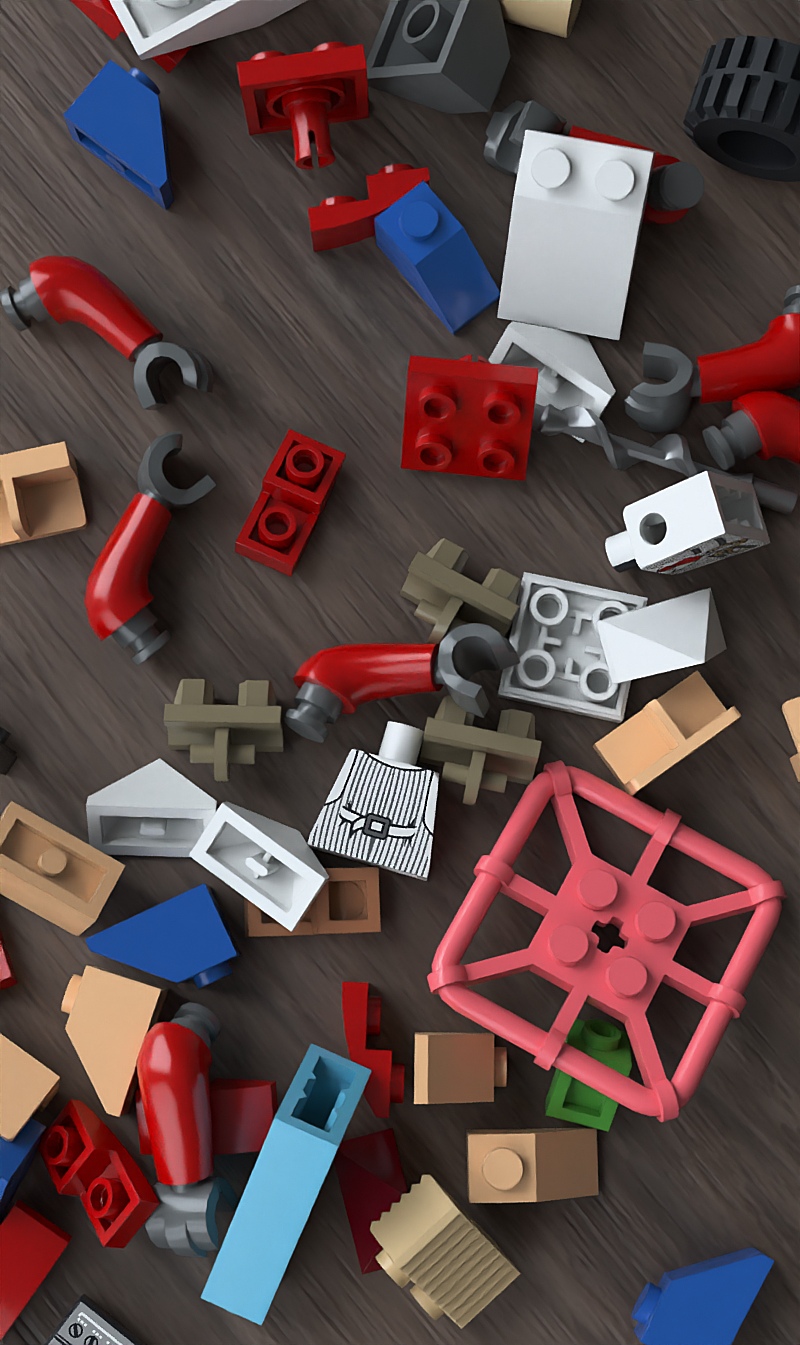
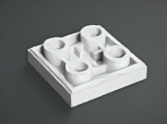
[497,572,648,723]

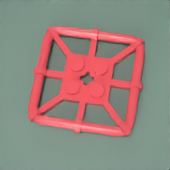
[427,760,787,1122]

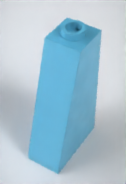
[201,1043,372,1325]

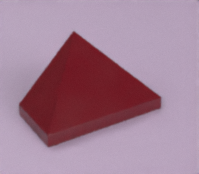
[334,1128,409,1275]

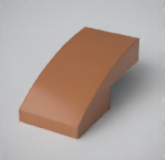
[244,867,381,938]

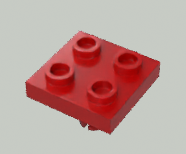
[236,42,369,170]
[401,355,539,481]

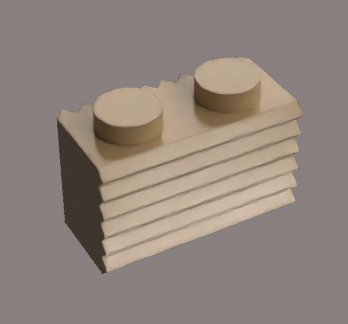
[370,1174,521,1329]

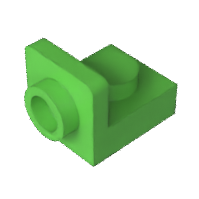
[545,1019,632,1132]

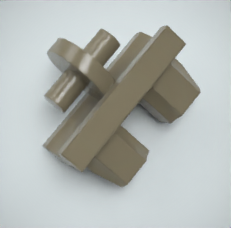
[400,538,521,644]
[164,679,284,782]
[419,695,542,806]

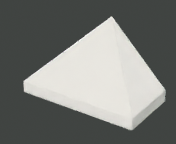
[489,321,616,443]
[596,588,727,683]
[86,758,217,857]
[189,801,329,932]

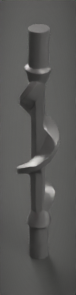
[532,403,798,515]

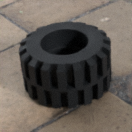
[683,36,800,182]

